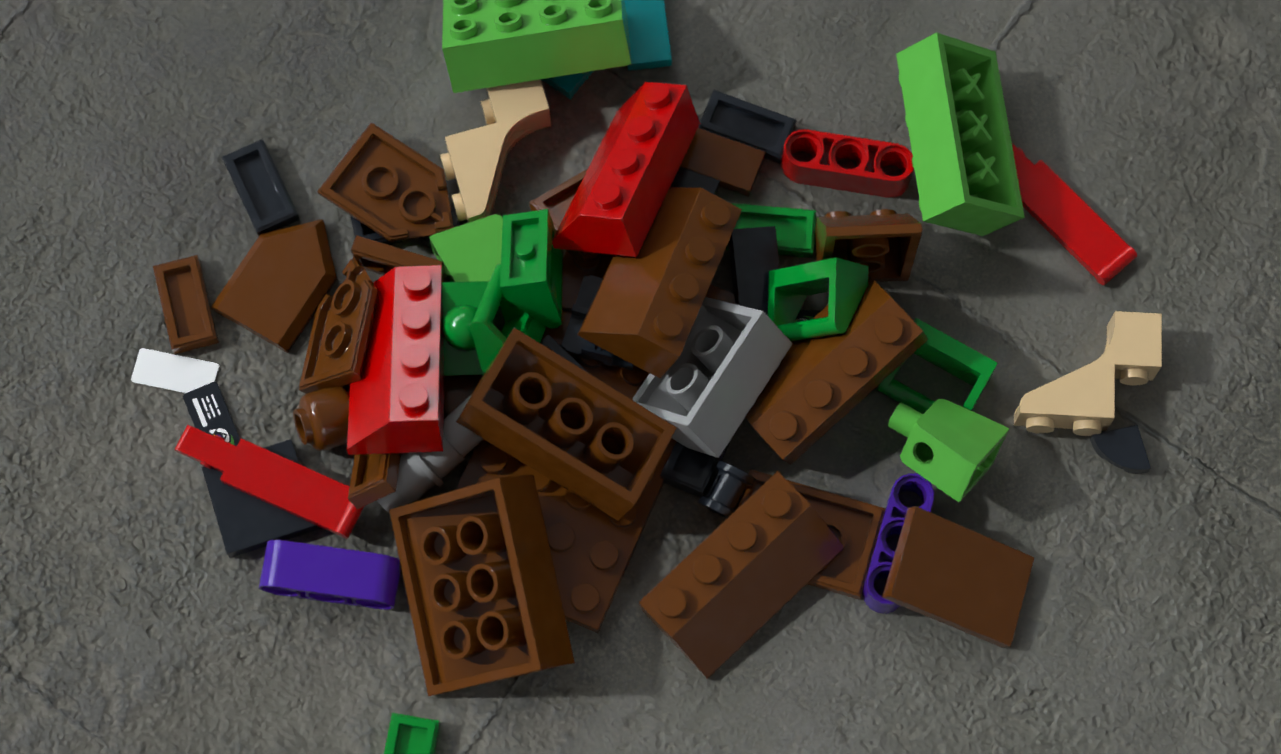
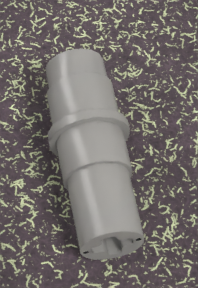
[377,394,484,514]

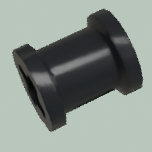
[698,460,756,519]

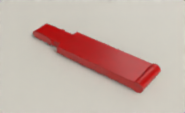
[1012,143,1137,286]
[174,425,364,539]

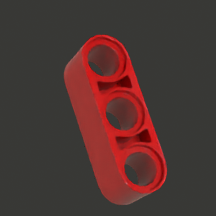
[782,129,914,198]

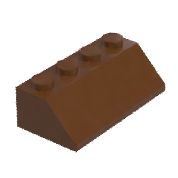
[578,187,742,378]
[745,275,928,465]
[456,328,677,520]
[638,471,844,679]

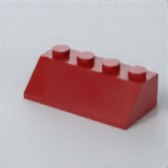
[552,82,700,257]
[347,265,445,455]

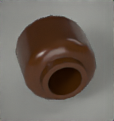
[293,386,350,452]

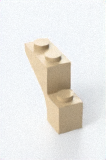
[440,79,551,223]
[1014,311,1162,436]

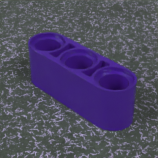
[863,473,934,614]
[258,540,401,610]

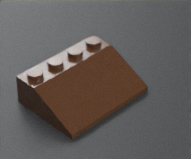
[389,474,575,696]

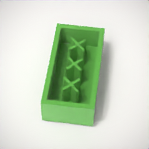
[442,0,631,93]
[896,32,1025,236]

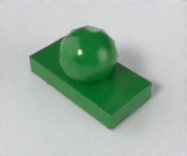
[442,281,489,376]

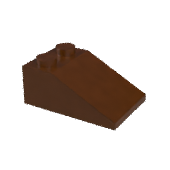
[815,209,922,282]

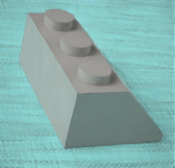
[632,297,792,458]

